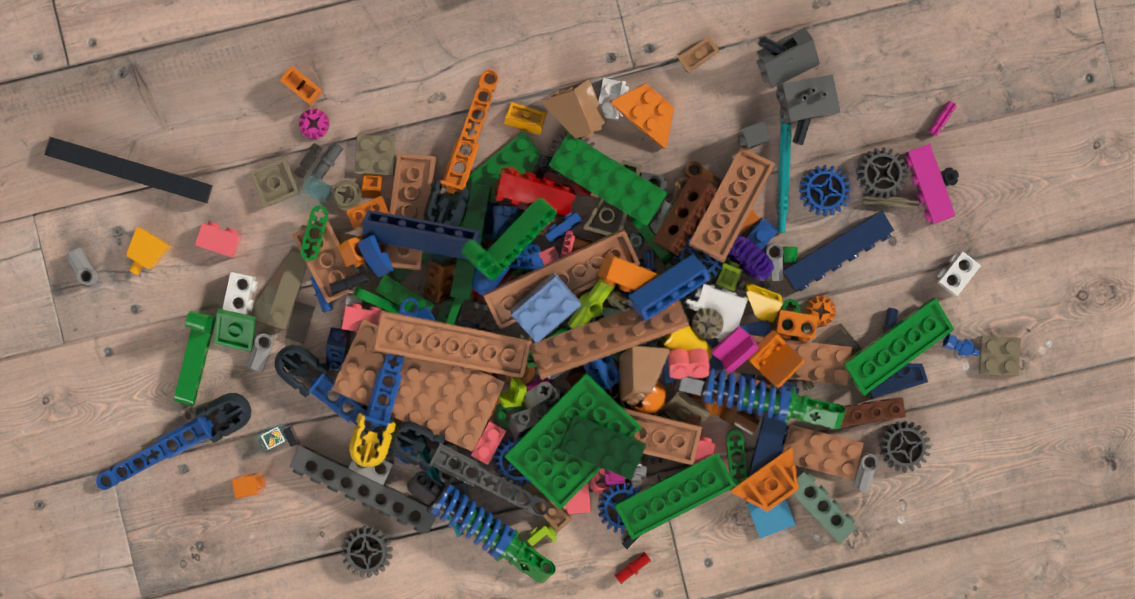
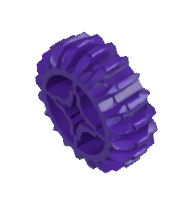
[728,236,774,281]

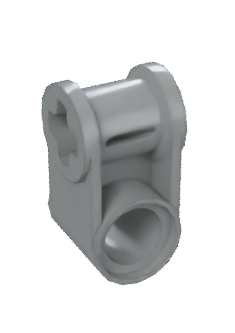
[523,382,560,409]

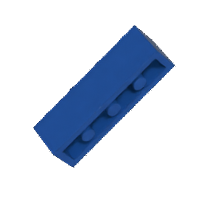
[629,255,709,322]

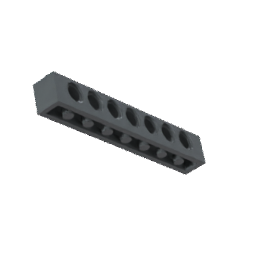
[289,445,436,534]

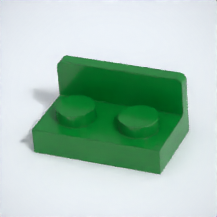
[436,297,464,325]

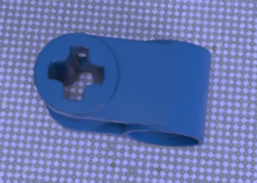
[509,244,544,270]

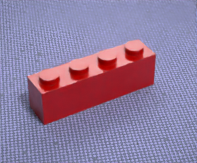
[494,166,576,215]

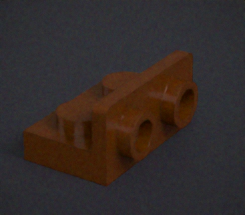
[423,260,457,303]

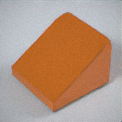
[361,174,382,198]

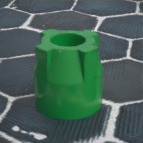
[783,246,798,263]

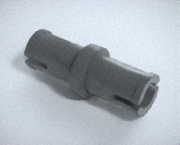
[312,142,344,180]

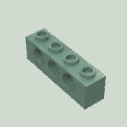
[793,470,856,543]

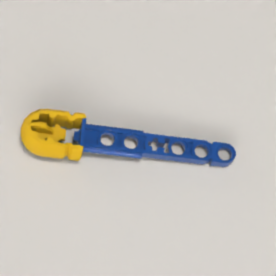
[349,298,419,467]

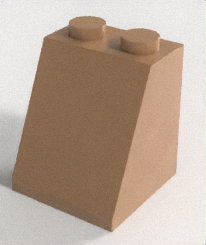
[542,79,607,139]
[619,346,669,404]

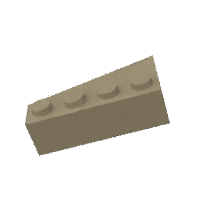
[583,160,643,236]

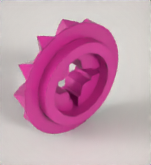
[299,109,329,139]

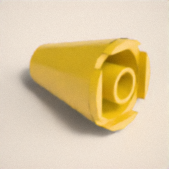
[657,323,712,361]

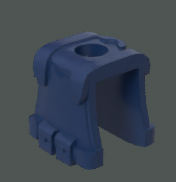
[482,202,525,241]

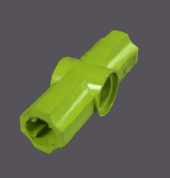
[567,278,615,329]

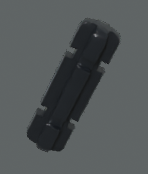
[532,155,550,179]

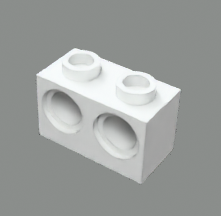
[936,252,981,296]
[223,272,258,314]

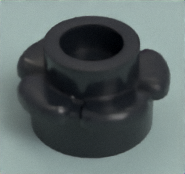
[941,167,959,186]

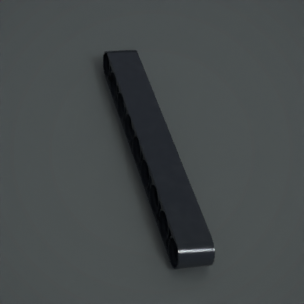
[44,136,213,204]

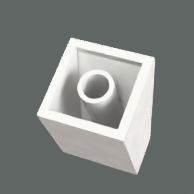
[701,282,748,342]

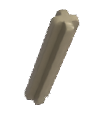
[862,194,920,209]

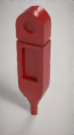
[543,172,592,197]

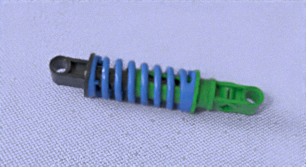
[673,367,846,429]
[407,471,556,583]

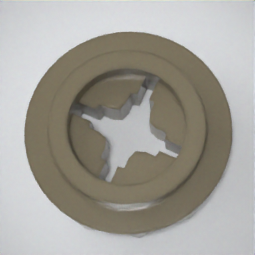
[331,180,362,210]
[693,308,724,339]

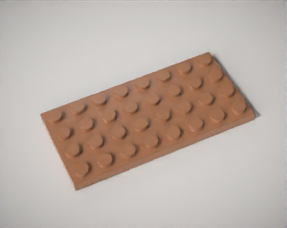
[332,319,505,452]

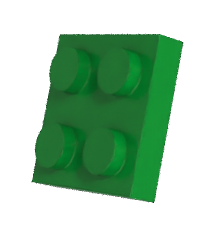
[214,309,256,352]

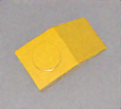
[745,282,783,323]

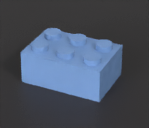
[510,272,581,343]

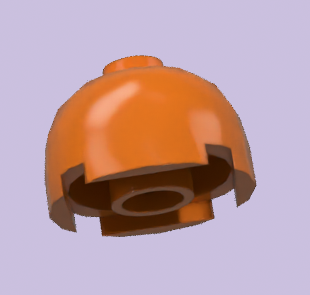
[630,380,666,414]

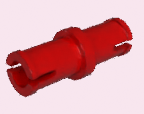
[614,552,651,584]

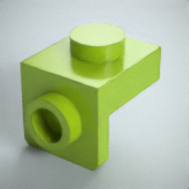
[716,260,743,291]
[498,377,527,407]
[527,524,558,546]

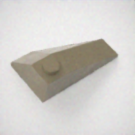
[252,250,307,329]

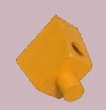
[126,227,172,275]

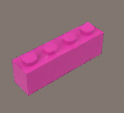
[904,144,956,225]

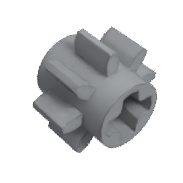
[631,460,647,484]

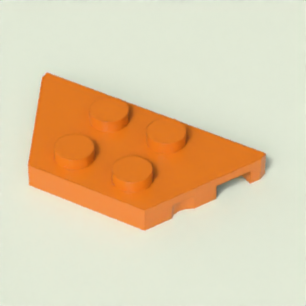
[609,83,674,149]
[730,447,799,512]

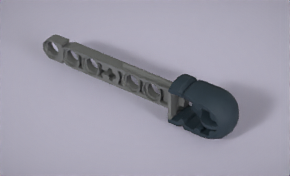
[390,422,549,516]

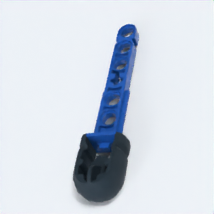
[274,344,417,464]
[96,393,252,490]

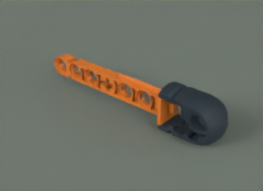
[424,70,498,226]

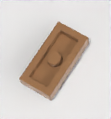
[677,36,720,74]

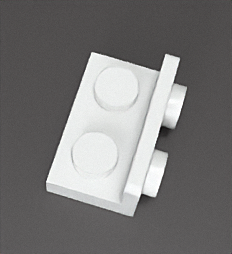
[599,78,629,121]
[684,284,711,311]

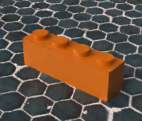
[598,254,660,292]

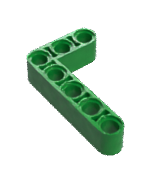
[462,198,556,280]
[174,310,216,406]

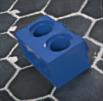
[583,354,620,390]

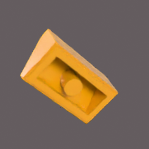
[504,102,547,135]

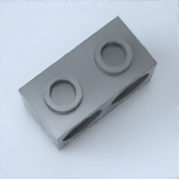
[348,447,394,485]

